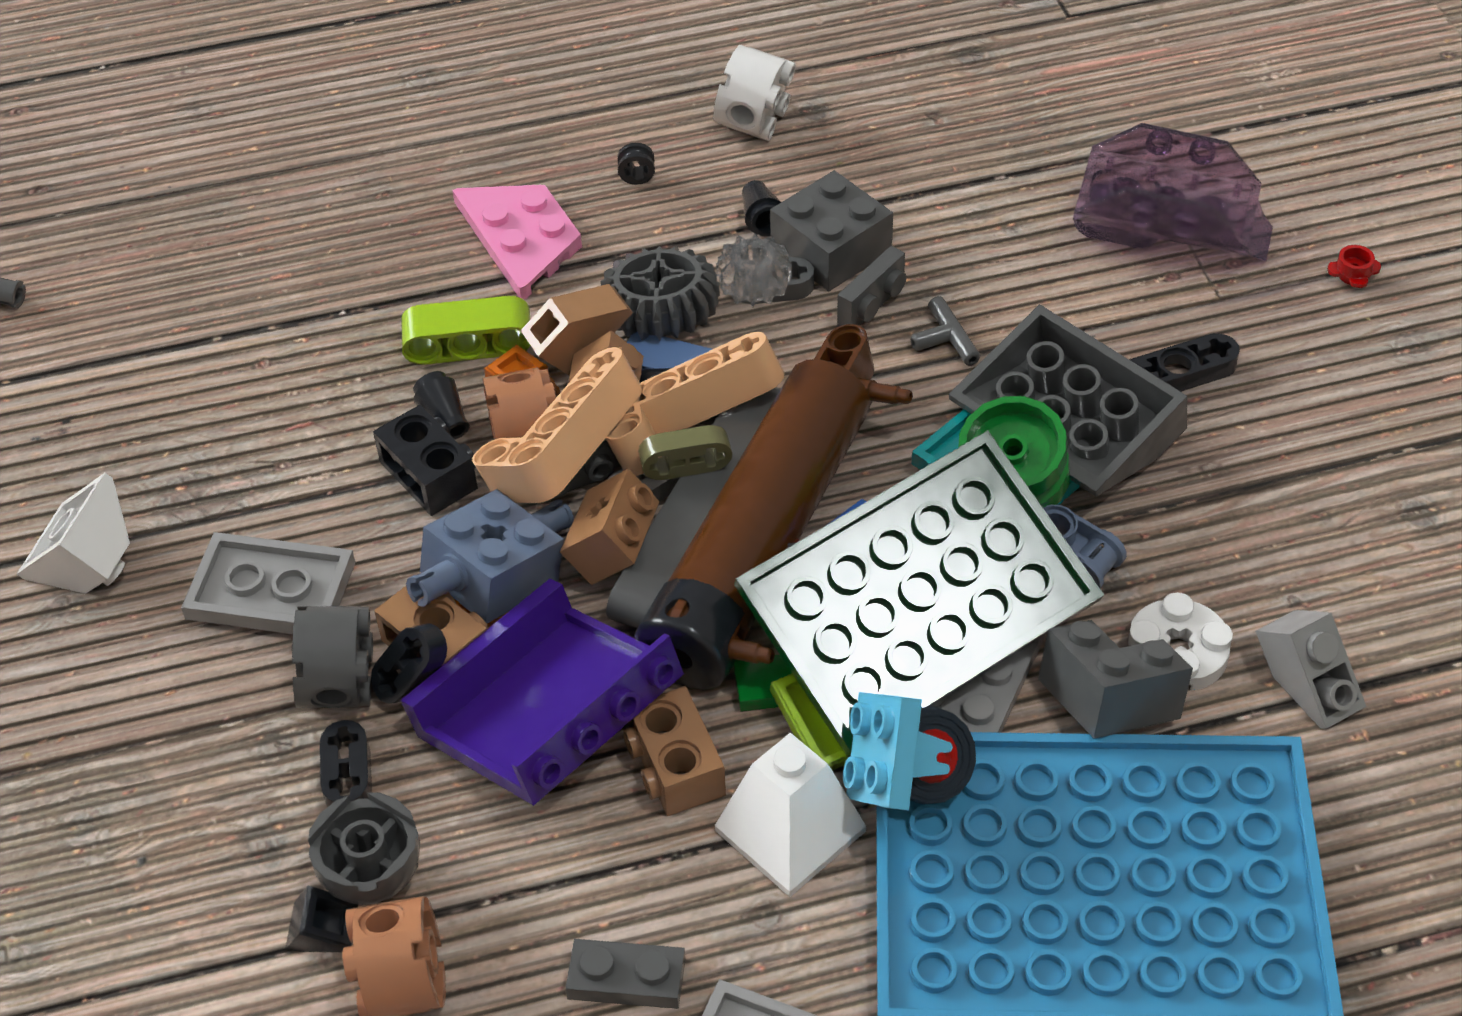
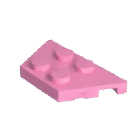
[453,185,582,300]

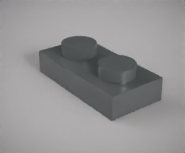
[837,246,907,327]
[565,939,686,1009]

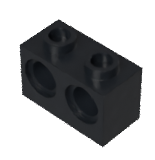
[373,405,478,516]

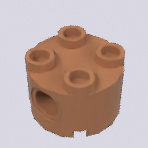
[482,367,556,440]
[342,896,446,1016]

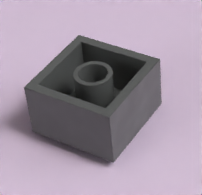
[770,170,893,292]

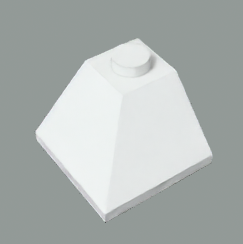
[17,473,130,594]
[715,733,866,897]

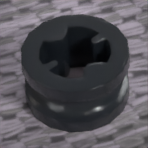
[617,143,655,185]

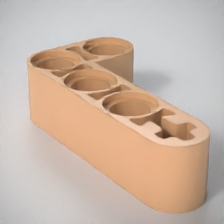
[605,332,785,476]
[472,347,642,503]

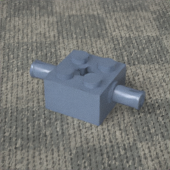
[406,489,574,624]

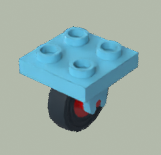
[843,692,976,810]

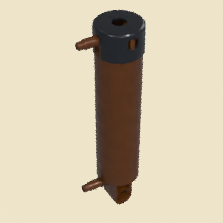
[635,324,913,690]

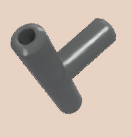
[910,296,981,365]

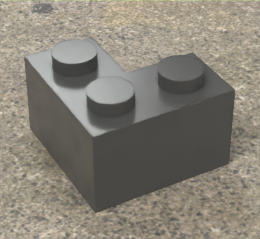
[1038,620,1193,739]

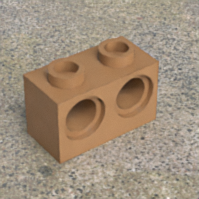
[623,686,726,816]

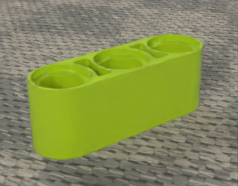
[401,296,531,365]

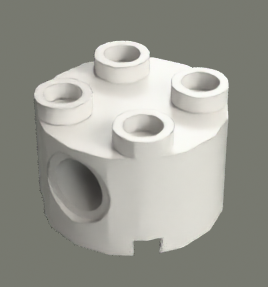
[713,45,796,141]

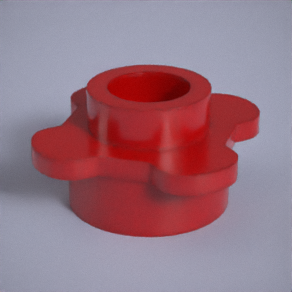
[1327,245,1381,288]

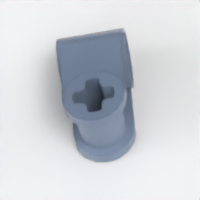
[1043,504,1127,589]

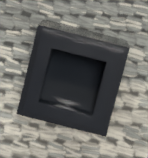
[286,885,358,952]

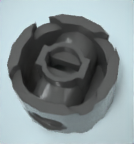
[292,606,373,708]

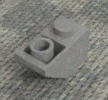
[1255,610,1367,729]

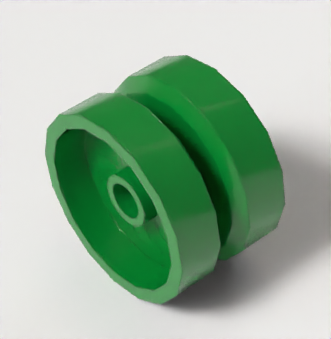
[959,396,1070,508]

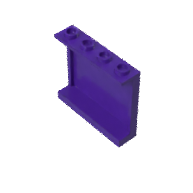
[400,578,684,806]

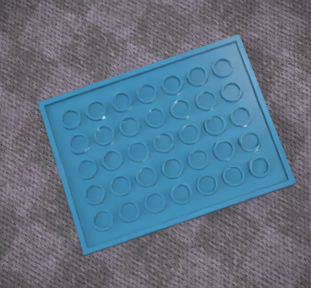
[876,732,1344,1016]

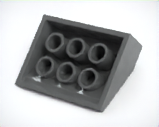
[949,304,1187,497]

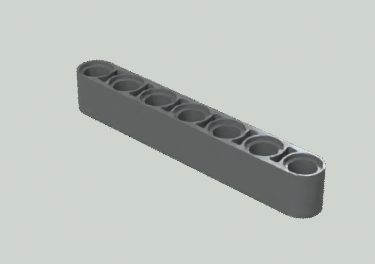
[606,387,780,628]

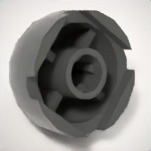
[308,792,420,905]

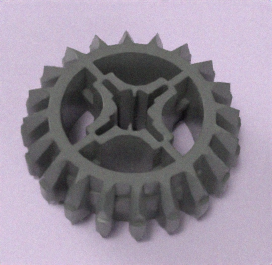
[600,246,720,341]

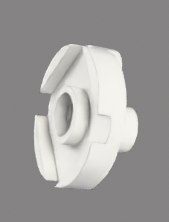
[1128,592,1233,691]

